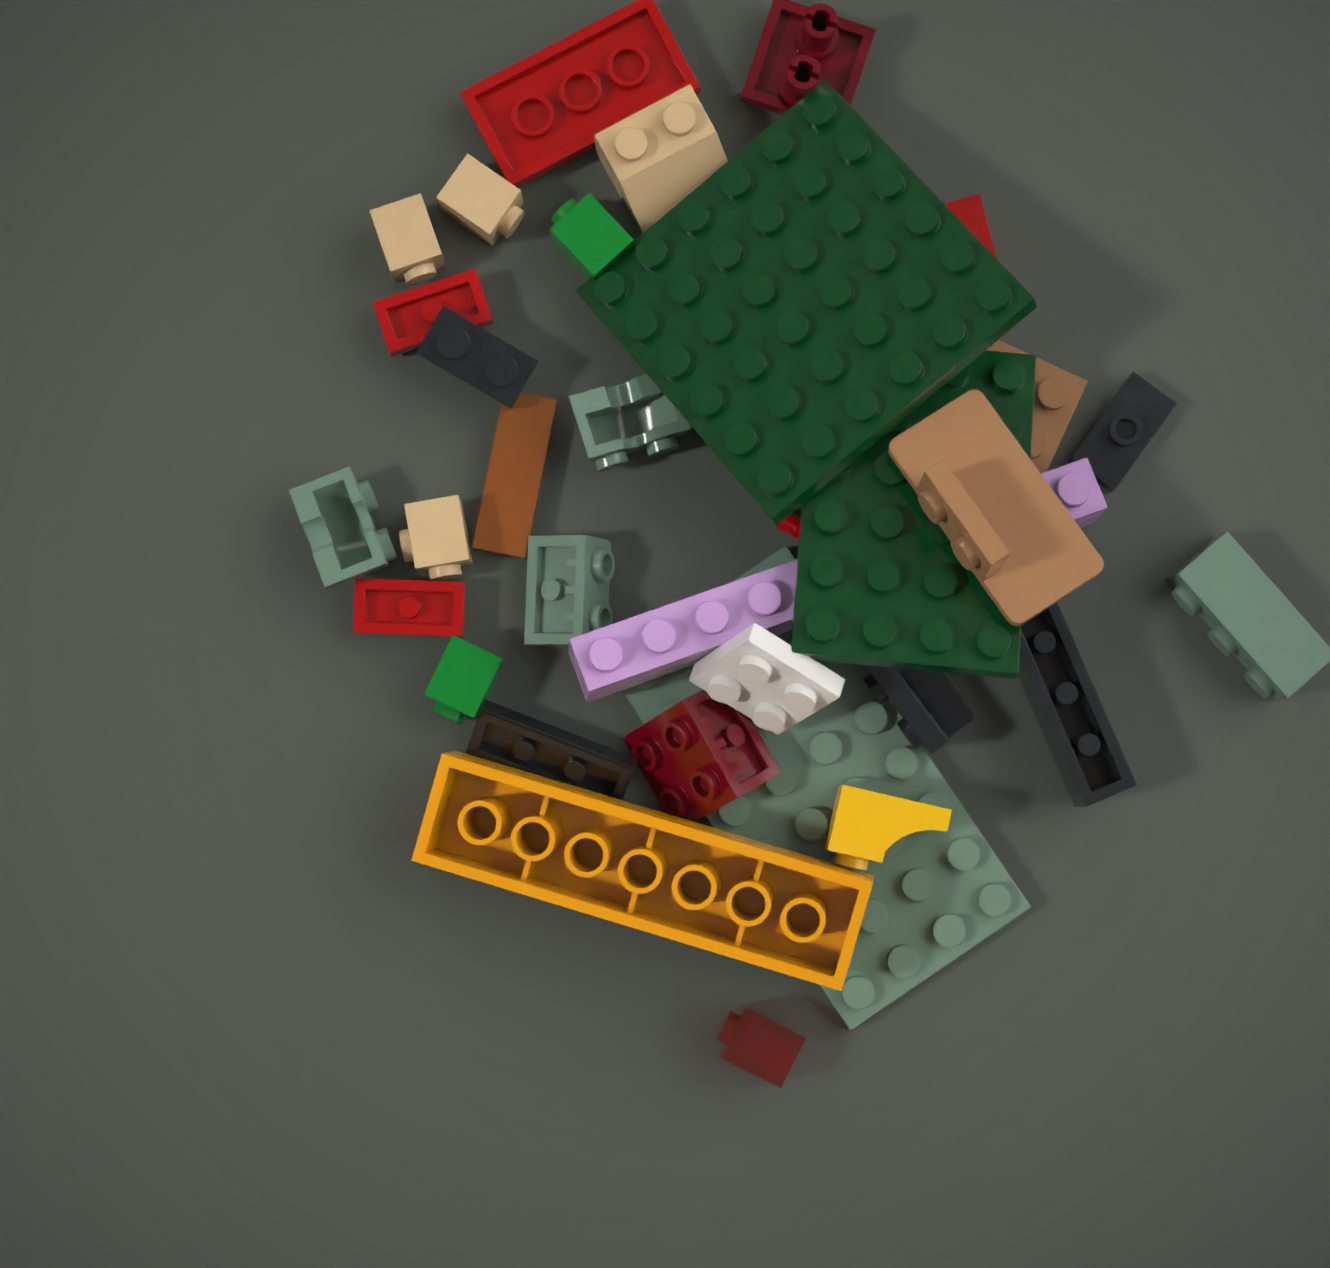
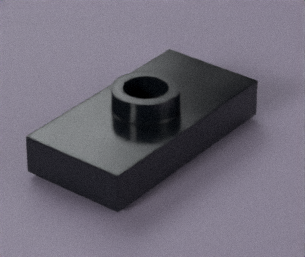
[1068,372,1177,492]

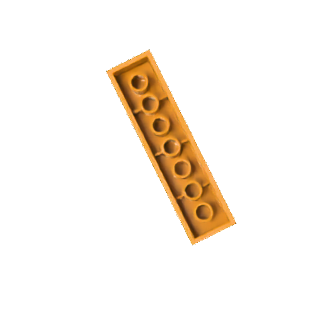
[411,750,875,991]

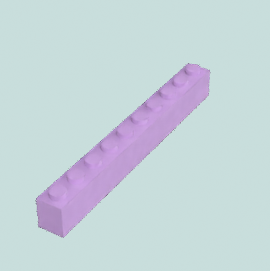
[568,458,1108,703]

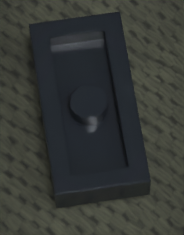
[416,306,538,409]

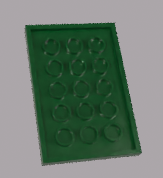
[791,350,1036,679]

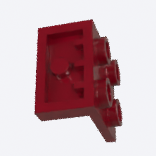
[624,690,782,822]

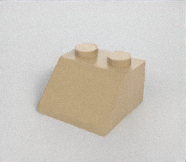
[594,84,728,235]

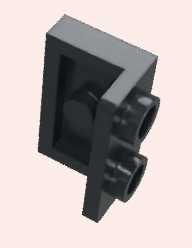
[864,665,974,754]

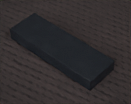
[466,700,638,800]

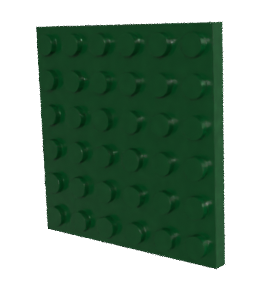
[576,79,1037,526]

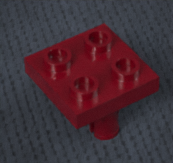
[740,0,877,115]

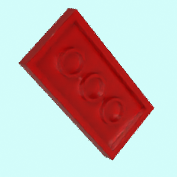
[460,0,701,188]

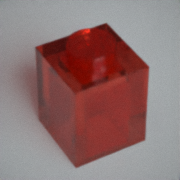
[716,1004,806,1088]

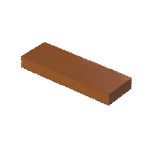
[472,393,558,560]

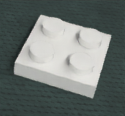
[689,623,845,735]

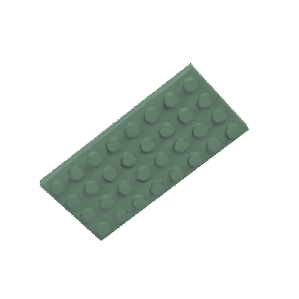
[622,545,1031,1031]

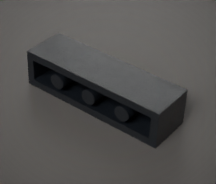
[1018,602,1137,807]

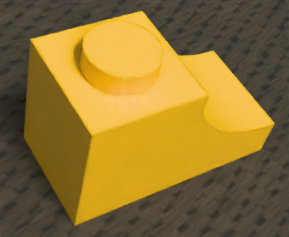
[824,785,952,871]

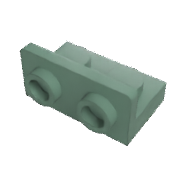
[524,535,615,646]

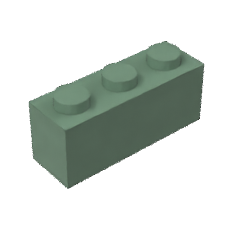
[1167,531,1330,701]

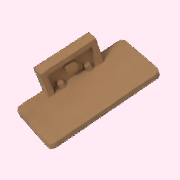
[888,390,1104,626]

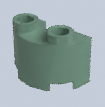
[568,374,691,472]
[289,466,398,589]

